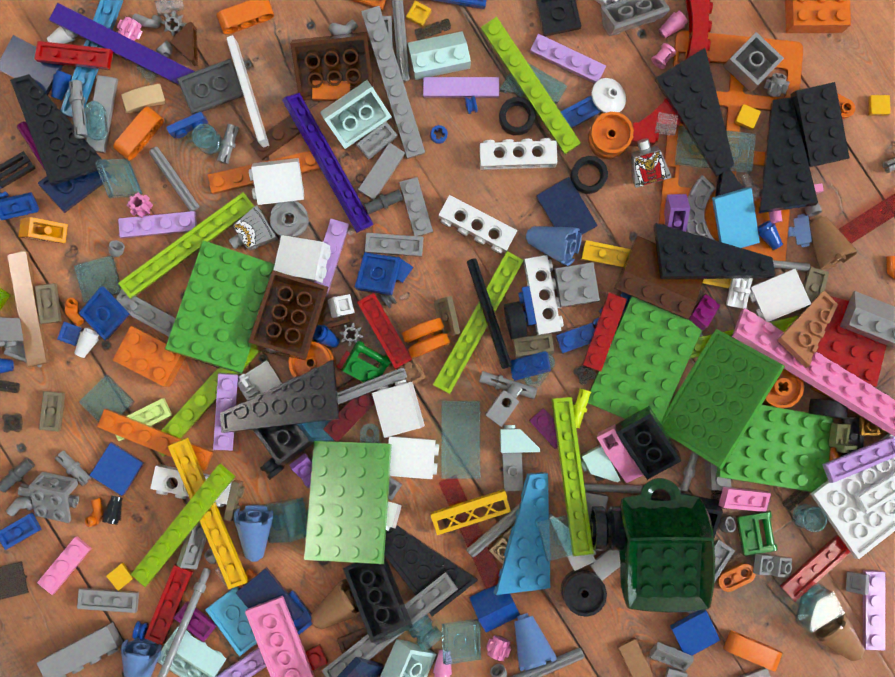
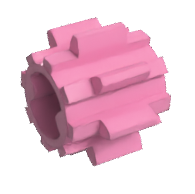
[117,17,143,41]
[127,192,153,218]
[486,635,511,661]

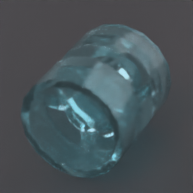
[192,124,222,154]
[793,504,827,532]
[407,614,443,651]

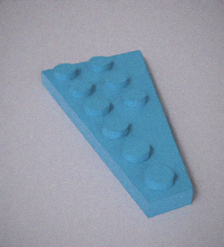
[494,472,550,595]

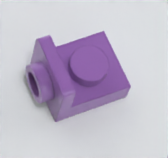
[290,453,312,488]

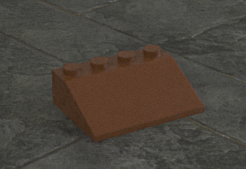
[290,32,374,101]
[614,236,704,320]
[248,270,329,360]

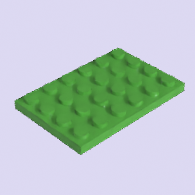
[165,240,275,374]
[588,296,702,423]
[661,329,785,469]
[716,405,833,492]
[304,441,392,564]

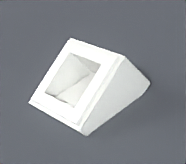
[328,294,355,318]

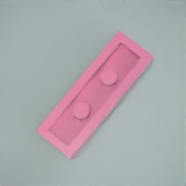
[719,487,771,512]
[37,536,92,595]

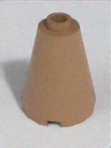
[809,215,857,270]
[311,579,360,629]
[810,608,865,661]

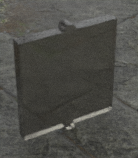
[0,561,29,600]

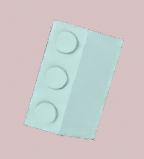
[407,31,471,80]
[320,80,392,149]
[157,627,227,677]
[380,639,437,677]

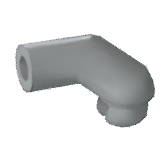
[132,13,162,29]
[329,19,358,35]
[6,497,33,516]

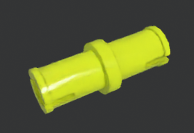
[573,388,591,429]

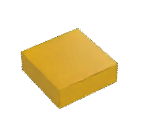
[406,0,431,28]
[868,95,890,116]
[734,104,761,130]
[106,563,134,591]

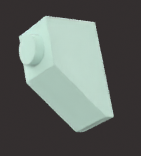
[500,425,540,453]
[580,445,621,482]

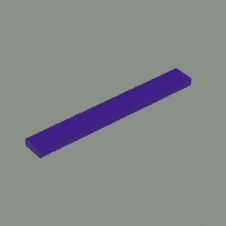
[49,3,195,86]
[282,93,374,233]

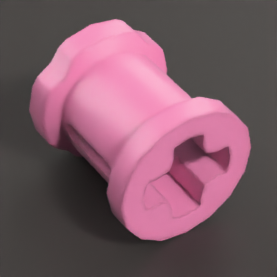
[651,43,676,69]

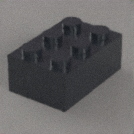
[616,406,681,480]
[253,424,314,466]

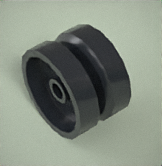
[590,506,625,551]
[561,568,607,617]

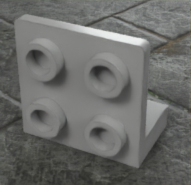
[29,472,78,523]

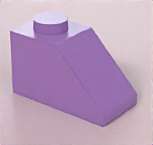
[664,194,690,232]

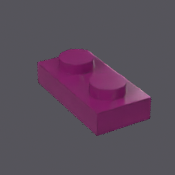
[689,293,720,331]
[529,408,558,449]
[174,601,217,642]

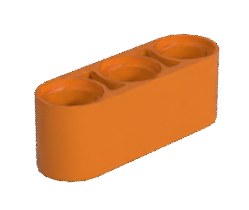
[216,0,274,34]
[113,106,164,161]
[723,630,783,672]

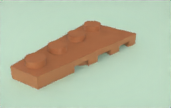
[777,291,838,368]

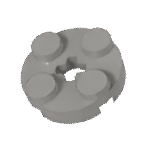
[270,201,309,237]

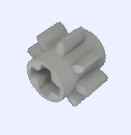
[161,11,187,36]
[764,73,790,97]
[340,323,364,347]

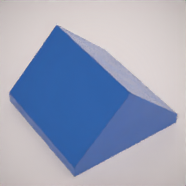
[469,583,520,633]

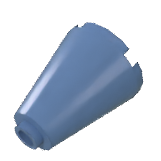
[526,226,582,266]
[234,505,273,562]
[514,613,557,671]
[121,637,162,677]

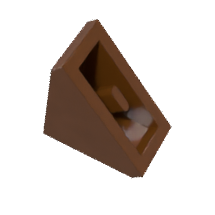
[170,22,198,66]

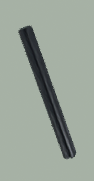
[467,258,512,369]

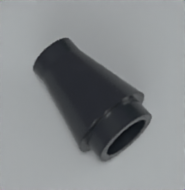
[101,495,123,525]

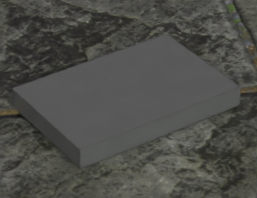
[177,58,244,115]

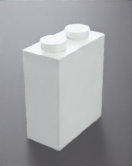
[249,158,304,205]
[274,235,331,283]
[749,269,811,322]
[372,380,425,438]
[388,436,439,479]

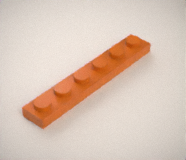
[208,151,320,194]
[97,409,214,471]

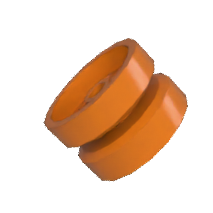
[588,111,634,159]
[402,318,450,358]
[288,341,336,378]
[762,369,804,408]

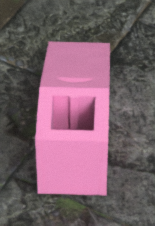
[597,424,644,483]

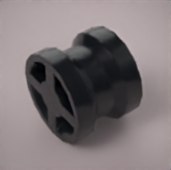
[260,457,285,480]

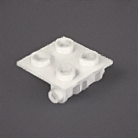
[237,360,282,401]

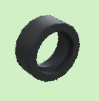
[499,97,535,136]
[570,156,608,194]
[504,301,527,339]
[808,399,848,419]

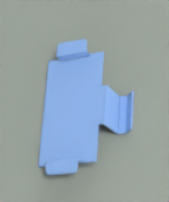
[788,214,812,247]

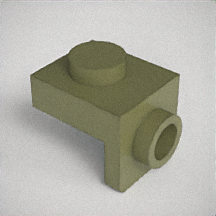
[829,423,857,453]

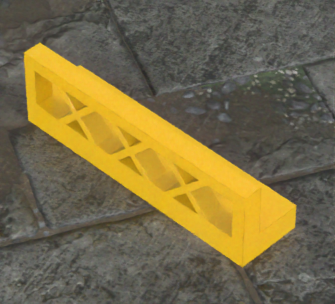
[430,489,511,535]

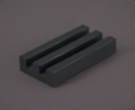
[0,151,36,188]

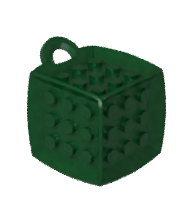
[619,478,715,612]

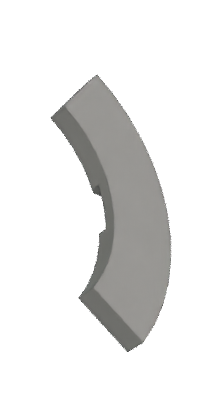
[686,175,716,240]

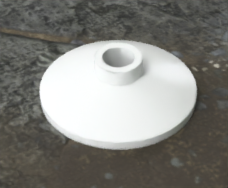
[591,78,626,113]

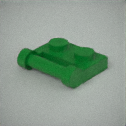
[341,340,391,382]
[736,511,778,556]

